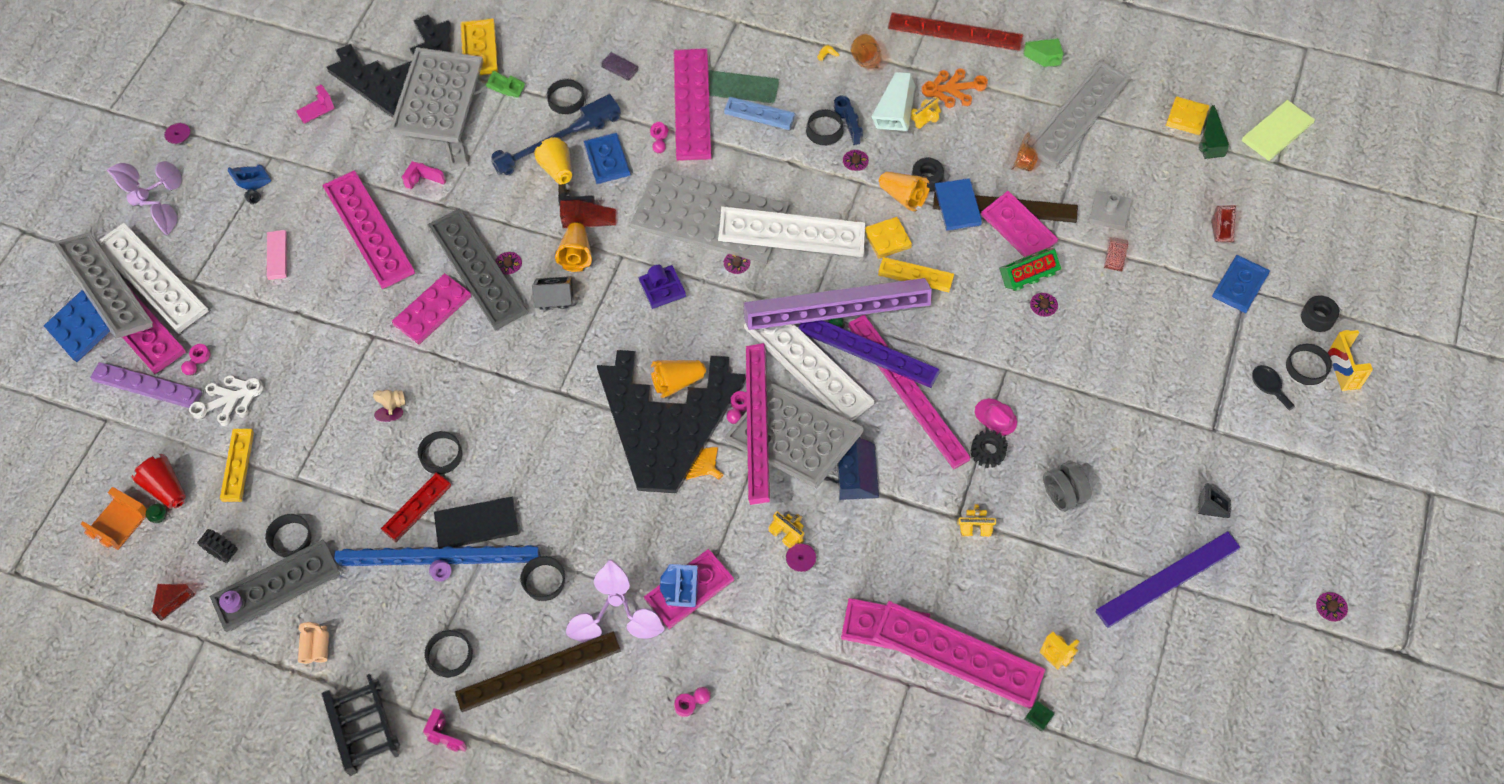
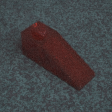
[560,200,616,228]

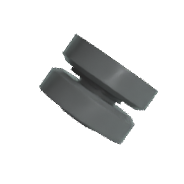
[1043,460,1092,512]

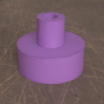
[429,560,451,582]
[219,591,243,613]

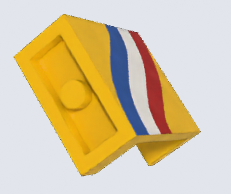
[1328,330,1373,391]

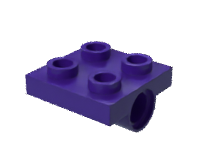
[638,264,686,309]

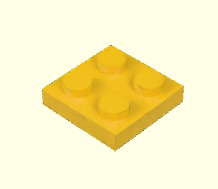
[1166,96,1210,135]
[865,217,912,259]

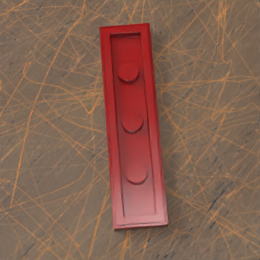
[380,472,452,542]

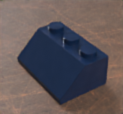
[837,437,879,500]

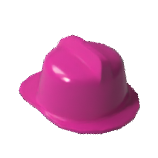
[974,398,1017,436]

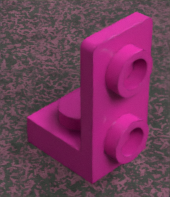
[296,84,334,123]
[402,161,446,189]
[423,708,467,752]

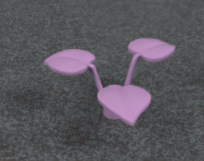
[107,161,182,235]
[566,559,665,643]

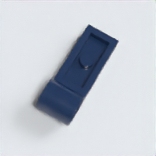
[834,95,863,145]

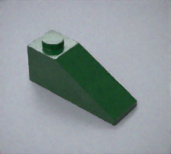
[1199,105,1229,159]

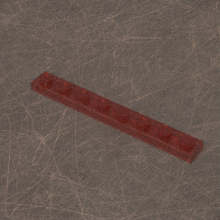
[888,13,1023,51]

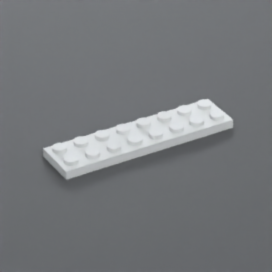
[718,206,865,257]
[97,223,209,333]
[744,323,875,421]

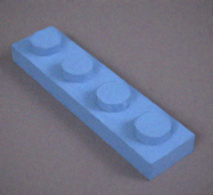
[724,97,795,130]

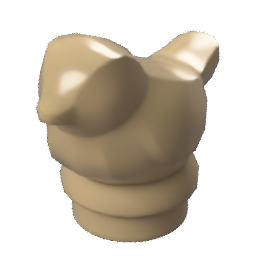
[373,390,405,415]

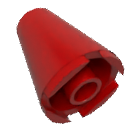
[131,453,186,509]

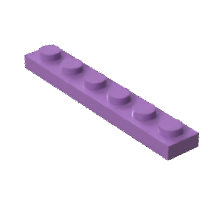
[90,362,202,408]

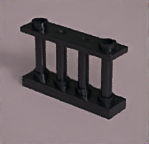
[321,674,400,776]

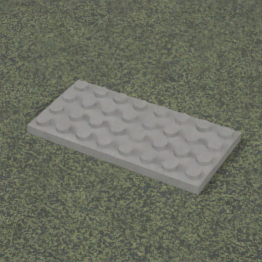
[630,169,789,264]

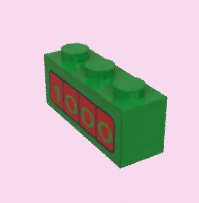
[999,248,1061,291]

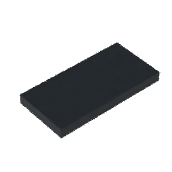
[434,496,519,549]

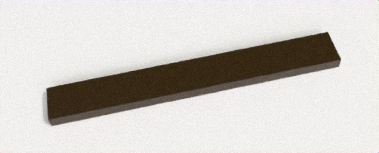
[933,191,1078,223]
[454,631,621,713]

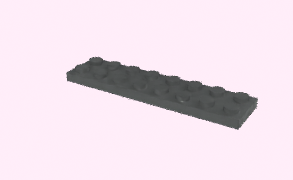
[428,208,528,330]

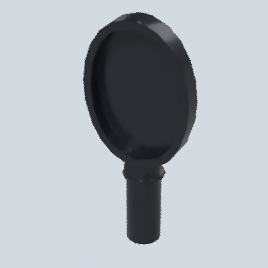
[1252,365,1295,411]

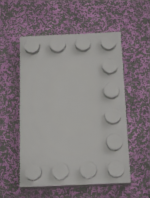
[390,48,483,143]
[724,383,864,489]

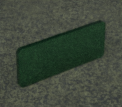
[708,70,779,103]

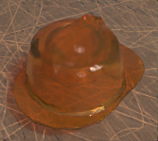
[851,34,882,69]
[1011,132,1038,171]

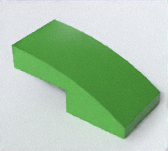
[486,70,525,98]

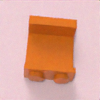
[80,486,147,550]

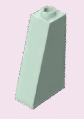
[872,72,915,131]

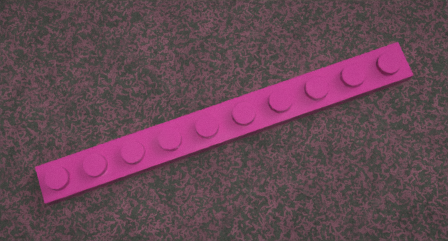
[848,315,971,470]
[746,343,770,505]

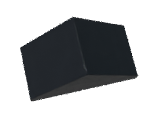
[1198,483,1231,518]

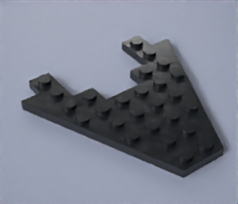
[326,14,451,118]
[597,350,746,494]

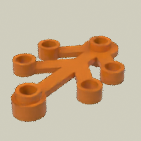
[921,68,988,108]

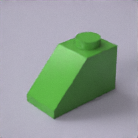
[1023,38,1063,67]

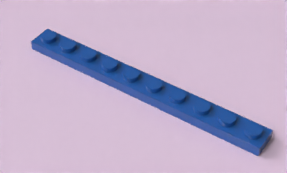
[334,545,541,566]

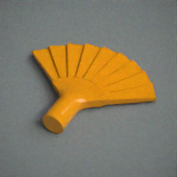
[686,447,723,480]

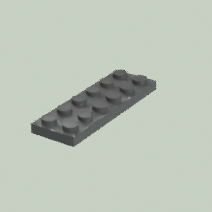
[210,539,341,632]

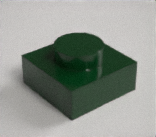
[1024,701,1055,732]

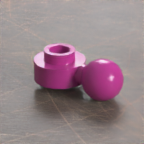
[650,122,668,154]
[181,344,211,375]
[727,391,747,424]
[674,687,711,717]

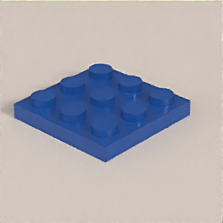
[43,290,110,362]

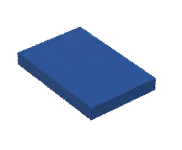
[583,133,630,184]
[935,178,982,231]
[1212,254,1270,313]

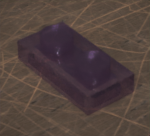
[601,52,639,81]

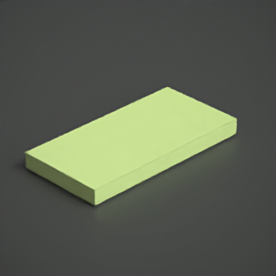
[1242,100,1315,161]

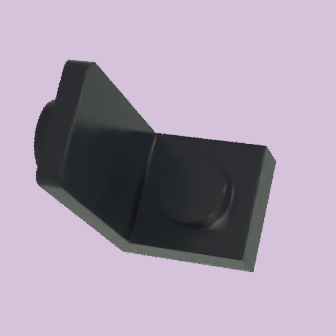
[558,184,596,211]

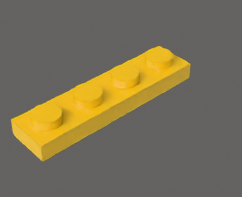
[878,257,954,292]
[220,429,254,502]

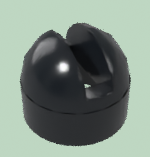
[244,189,261,204]

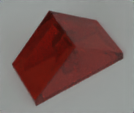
[1211,205,1236,242]
[1104,237,1129,271]
[152,584,195,621]

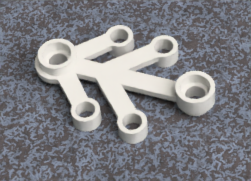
[189,375,264,426]

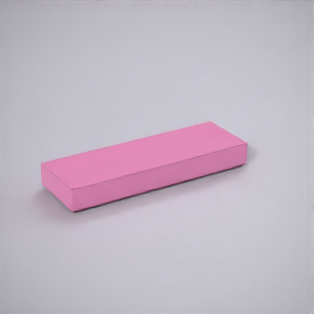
[267,230,287,280]

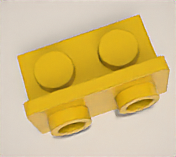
[1039,631,1080,670]

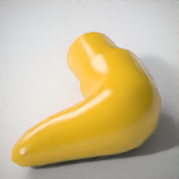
[817,45,840,61]

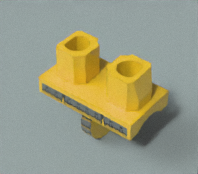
[910,97,941,129]
[957,504,996,537]
[768,511,804,548]

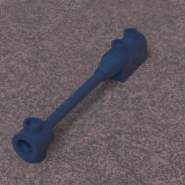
[491,93,621,175]

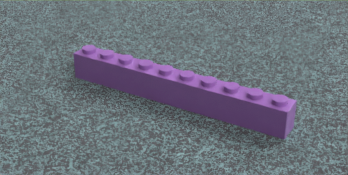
[743,278,932,330]

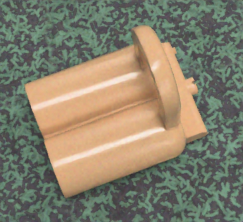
[298,622,329,664]

